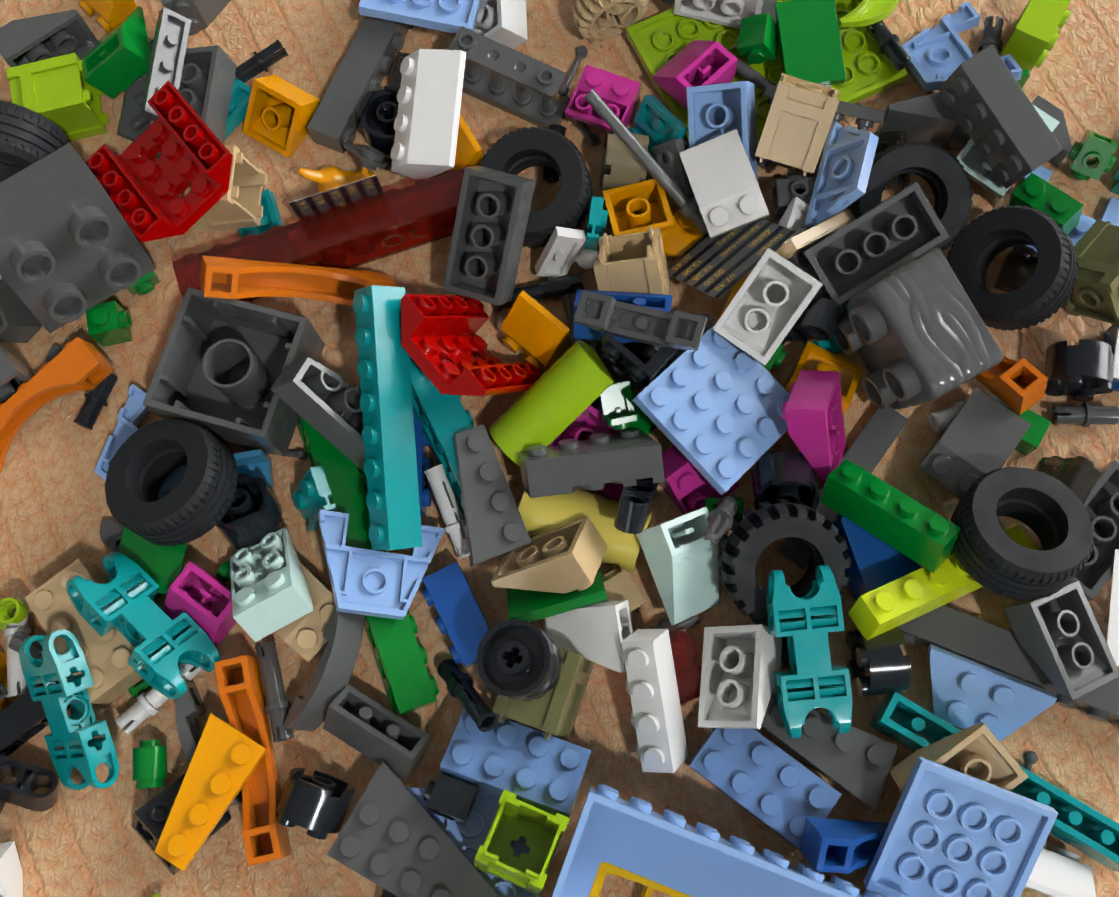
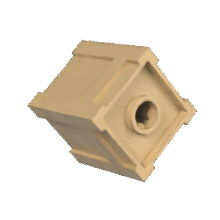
[755,73,840,176]
[184,144,267,233]
[593,226,672,295]

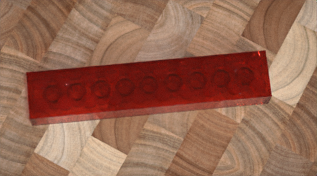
[172,169,464,302]

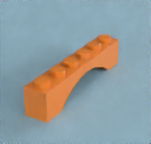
[199,255,396,307]
[0,337,114,473]
[214,655,292,867]

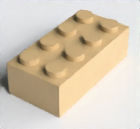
[24,558,145,705]

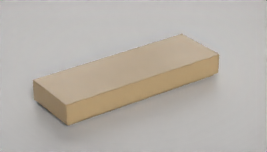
[775,209,855,259]

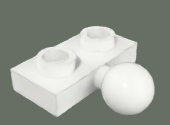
[535,226,599,278]

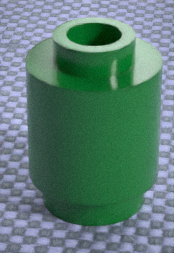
[132,739,167,789]

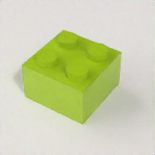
[999,0,1071,72]

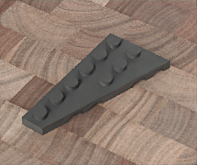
[327,761,499,897]

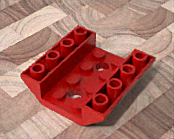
[85,80,233,242]
[401,294,541,396]

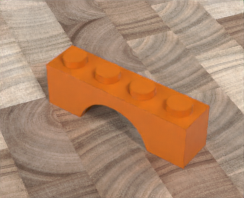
[974,356,1048,416]

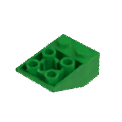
[82,6,151,99]

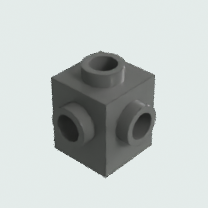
[772,175,814,219]

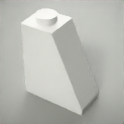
[543,600,633,673]

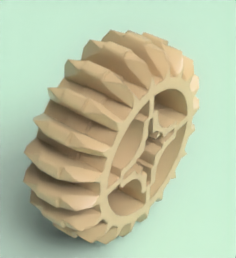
[572,0,649,42]

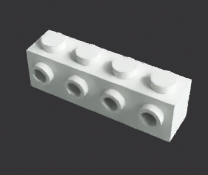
[620,629,689,773]

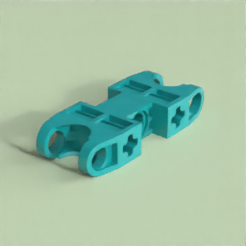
[66,552,220,699]
[766,565,853,739]
[19,630,119,790]

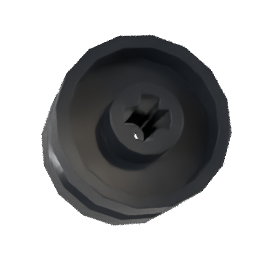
[476,619,562,701]

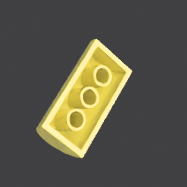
[518,487,653,573]

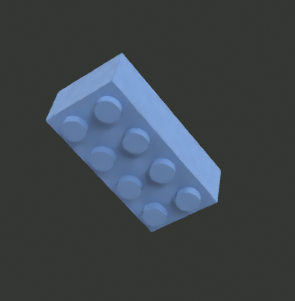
[440,709,592,818]
[687,728,842,850]

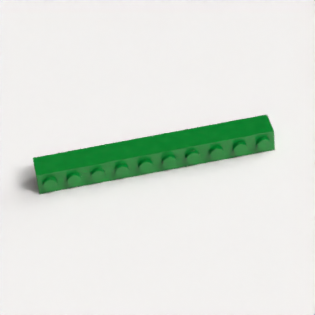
[297,415,439,717]

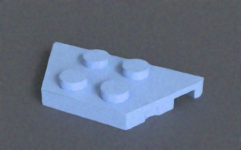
[804,122,879,229]
[928,644,1057,742]

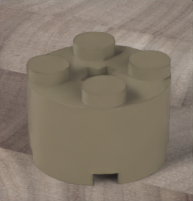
[600,130,649,191]

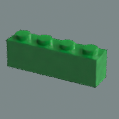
[821,459,962,573]

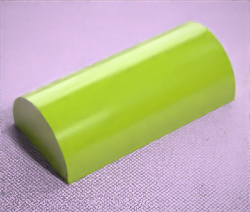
[489,340,614,467]

